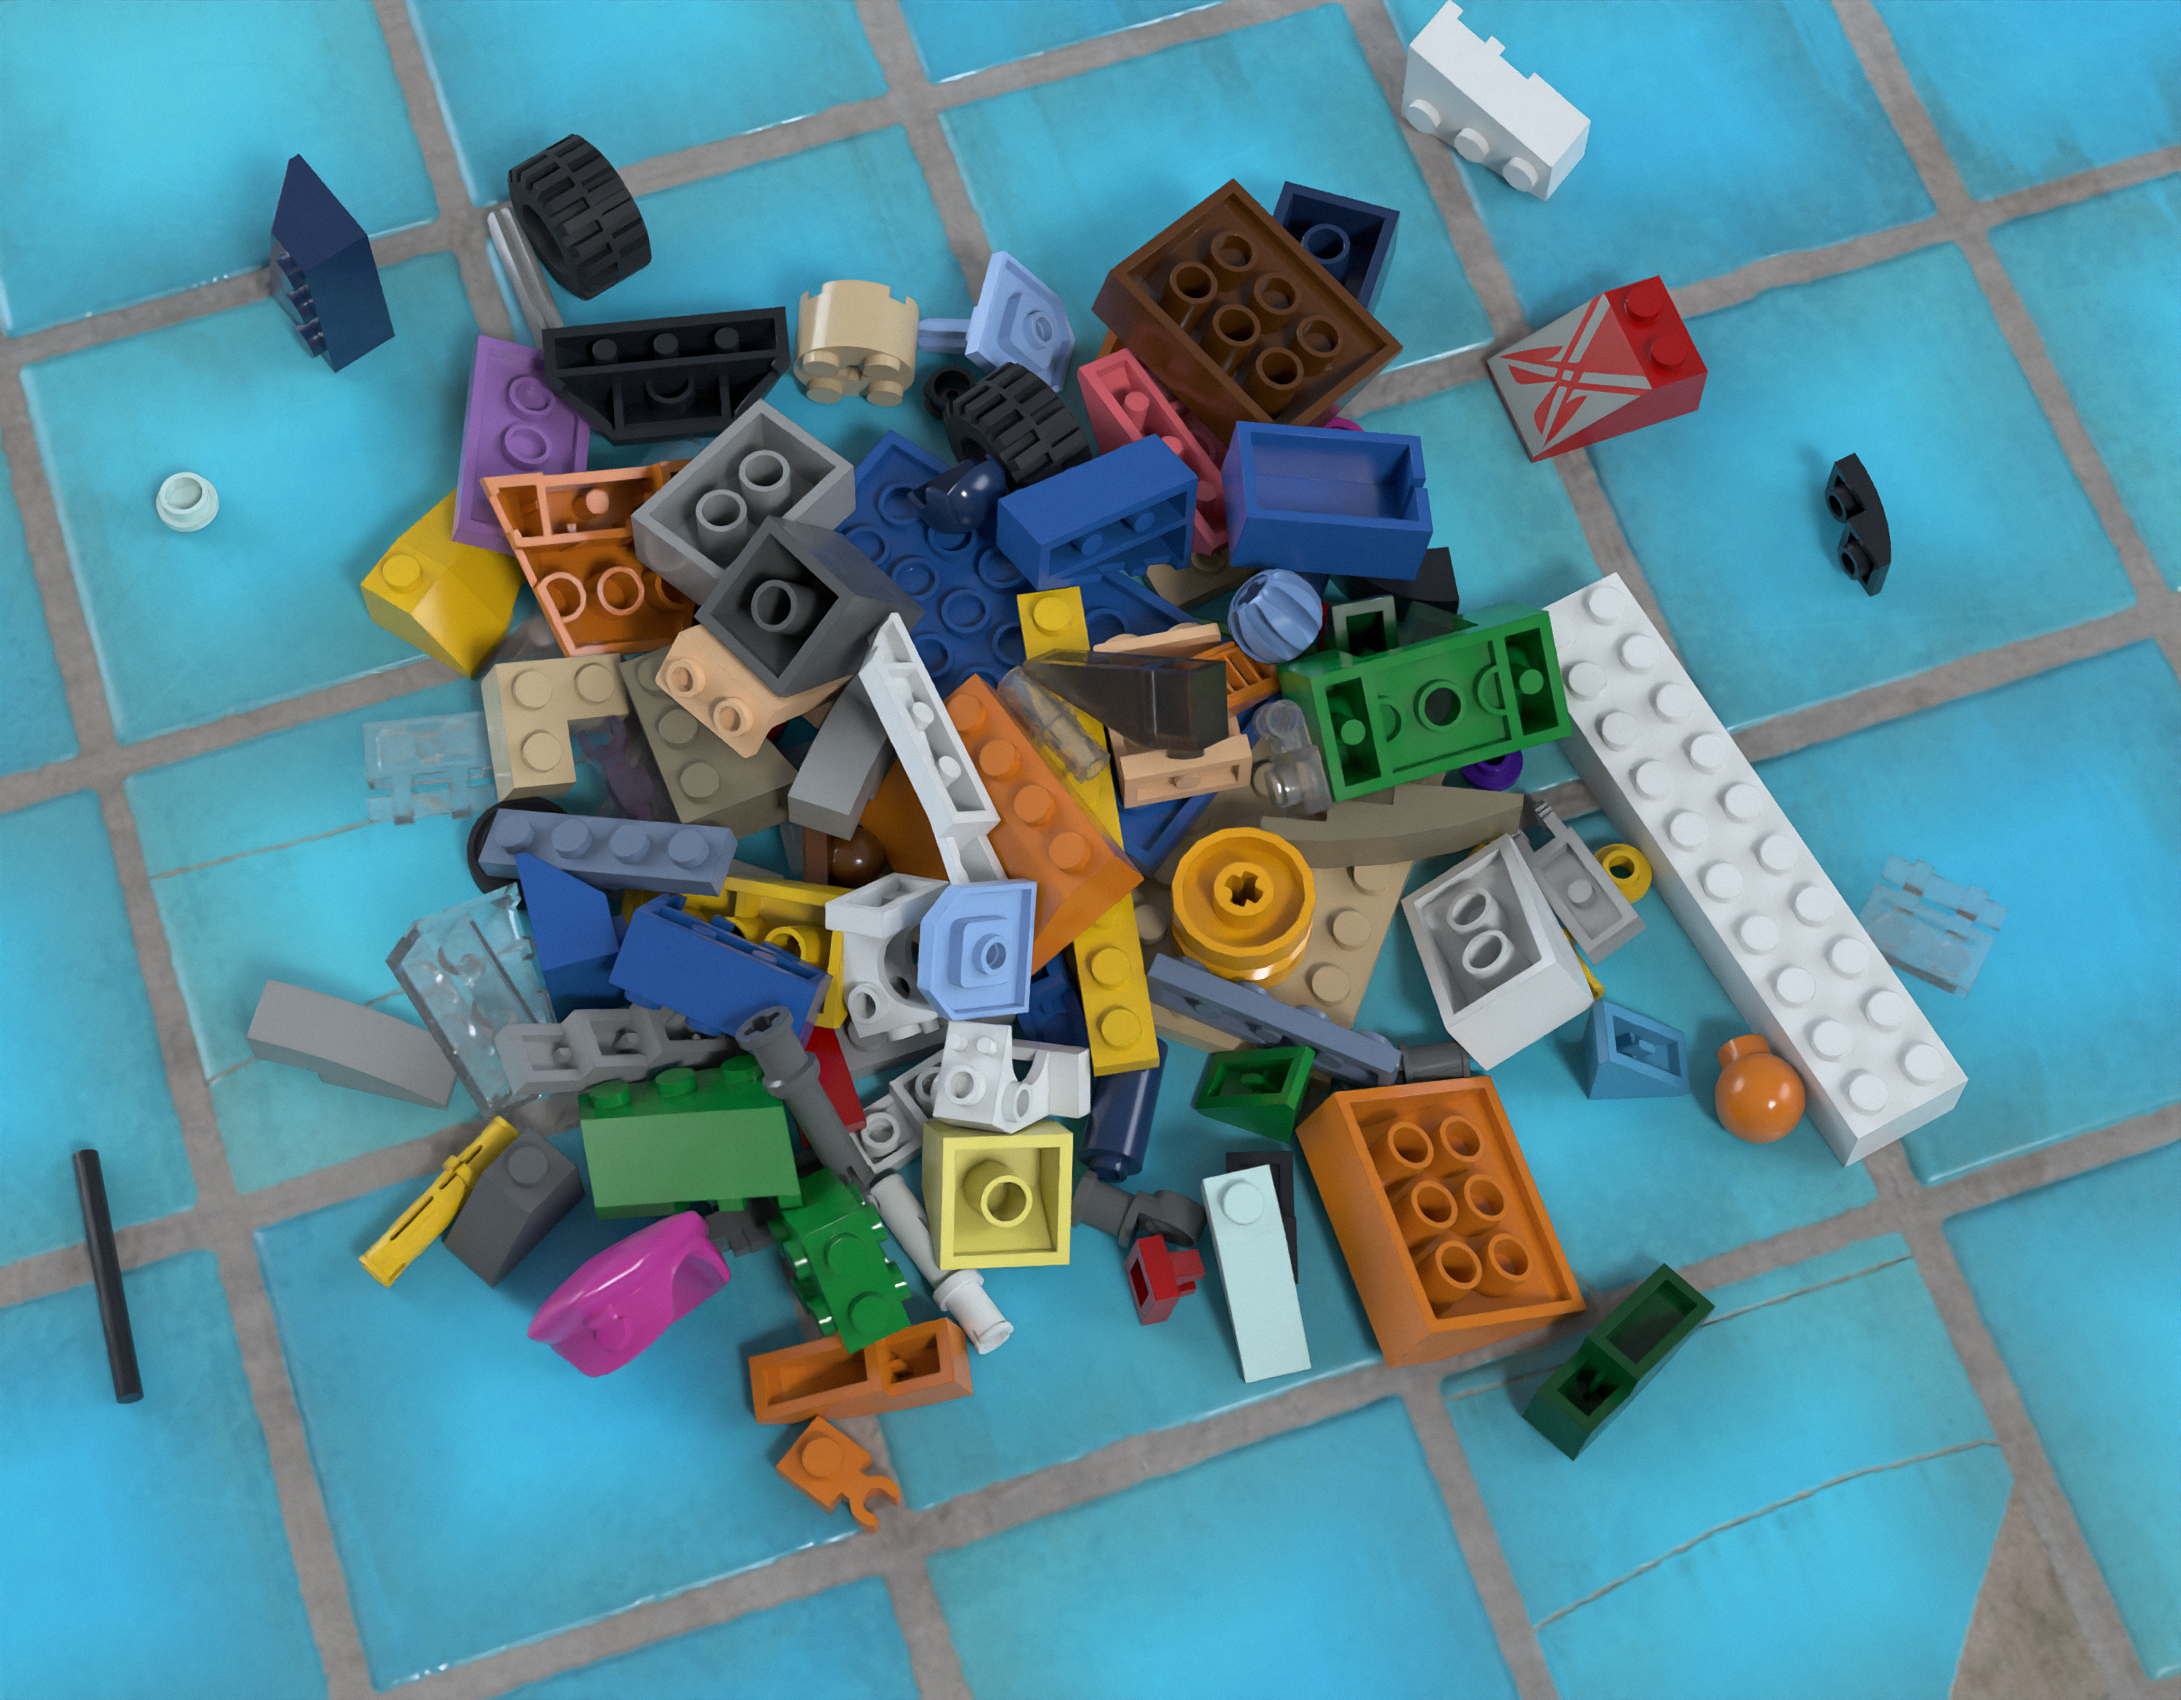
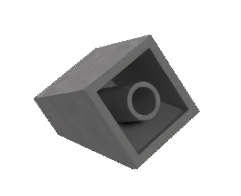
[694,515,926,698]

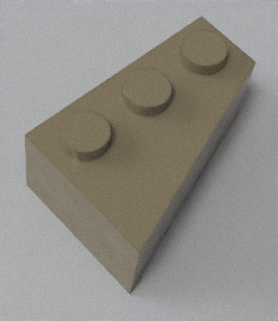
[618,644,798,840]

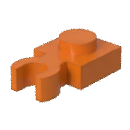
[775,1415,902,1534]

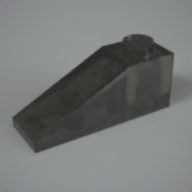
[1023,648,1229,760]

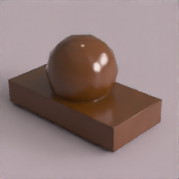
[802,826,885,890]

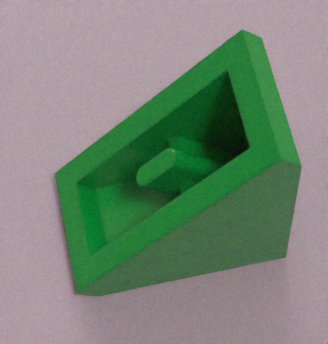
[1194,1046,1316,1145]

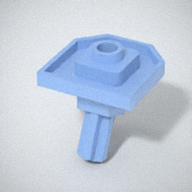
[917,251,1075,392]
[917,878,1037,1021]

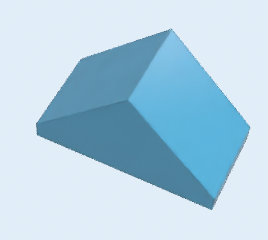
[1582,1000,1691,1100]

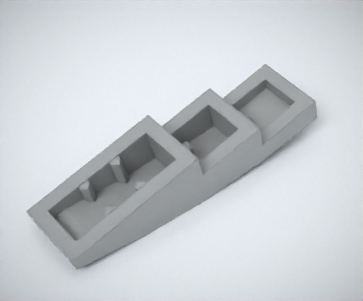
[493,1003,753,1096]

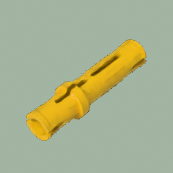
[357,1115,520,1289]

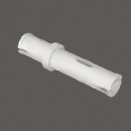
[866,1174,1014,1354]

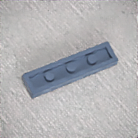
[478,808,738,897]
[1147,953,1402,1089]

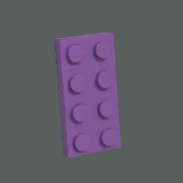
[451,334,590,556]

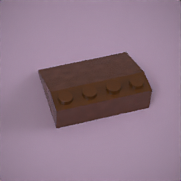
[1091,178,1404,448]

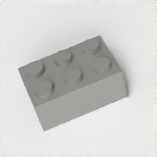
[631,398,856,606]

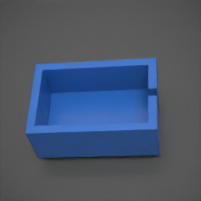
[1221,421,1433,580]

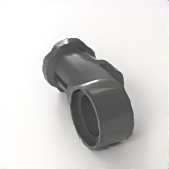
[1071,1169,1207,1249]

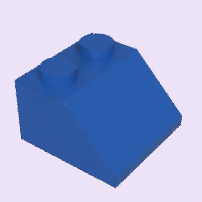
[514,852,633,1023]

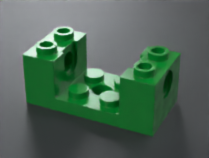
[1276,600,1573,803]

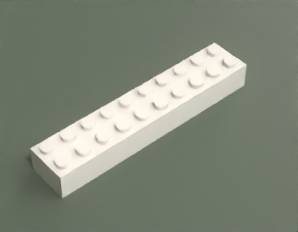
[1542,572,1969,1168]

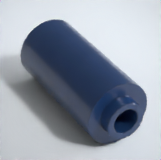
[1078,1037,1169,1183]

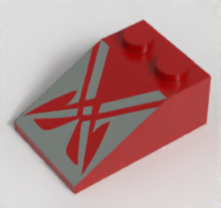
[1486,275,1708,463]

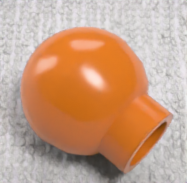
[1714,1034,1806,1144]

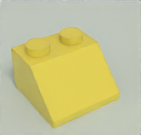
[922,1117,1073,1270]

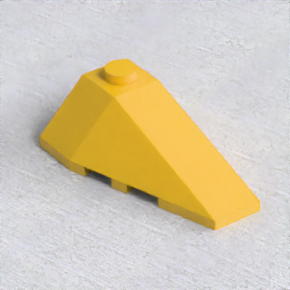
[360,487,527,680]
[621,872,854,1029]

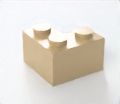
[481,653,629,803]

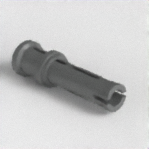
[735,1005,875,1188]

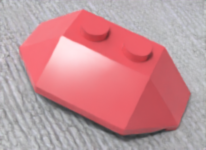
[1077,347,1229,556]

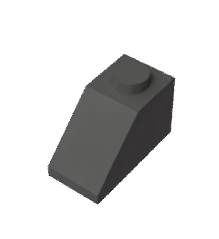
[444,1126,586,1289]

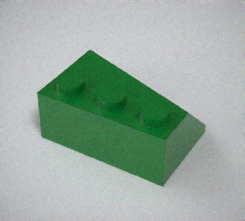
[578,1055,803,1220]

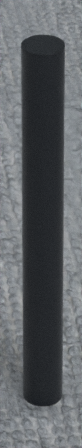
[72,1149,144,1404]

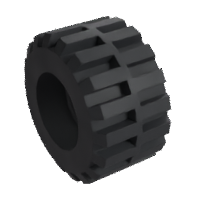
[507,134,652,301]
[943,362,1093,496]

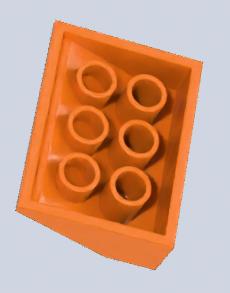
[859,673,1145,976]
[1295,1075,1588,1369]

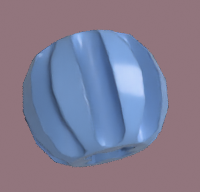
[1227,568,1323,664]

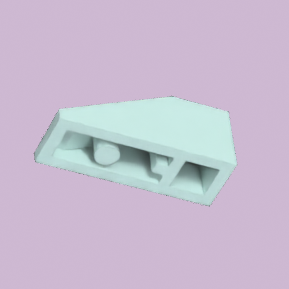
[1200,1164,1311,1384]

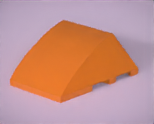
[479,458,695,658]

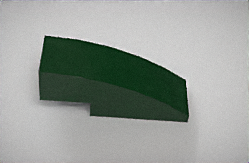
[1522,1263,1716,1461]

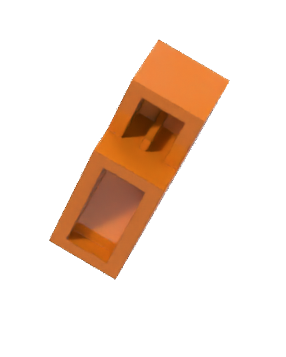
[748,1317,974,1425]

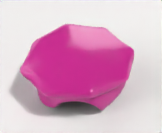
[527,1211,731,1377]

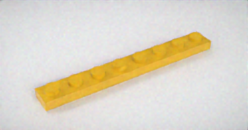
[1017,586,1160,1077]

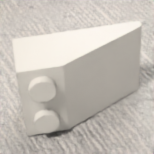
[1400,833,1595,1071]

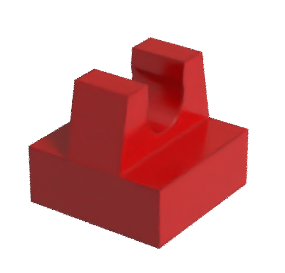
[1124,1234,1205,1326]

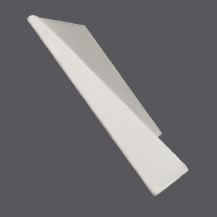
[858,613,1008,885]

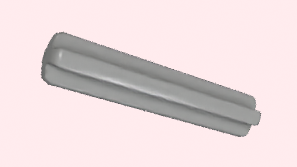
[487,207,565,351]

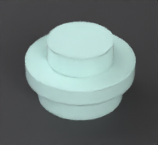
[156,472,219,532]

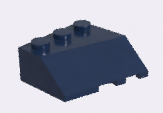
[270,154,395,373]

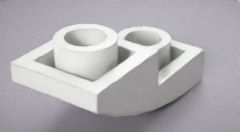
[850,1049,944,1188]

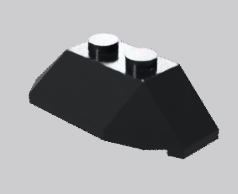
[542,306,791,447]

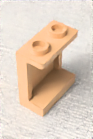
[1093,623,1252,809]
[655,624,856,758]

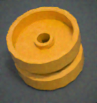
[1170,827,1316,990]

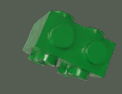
[767,1166,911,1355]

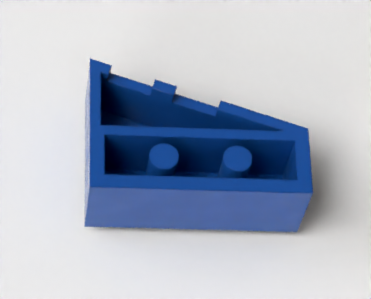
[996,433,1198,591]
[608,892,833,1054]

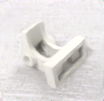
[826,873,951,1042]
[931,1020,1091,1134]

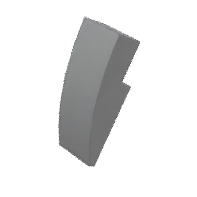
[787,672,895,841]
[246,979,466,1111]

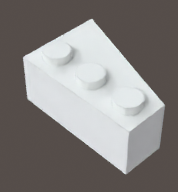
[1401,0,1591,202]

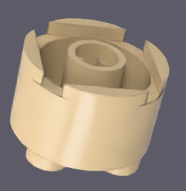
[793,280,920,407]

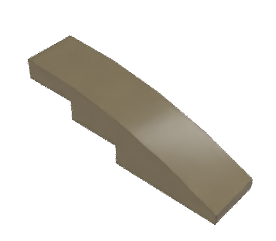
[1260,783,1524,869]

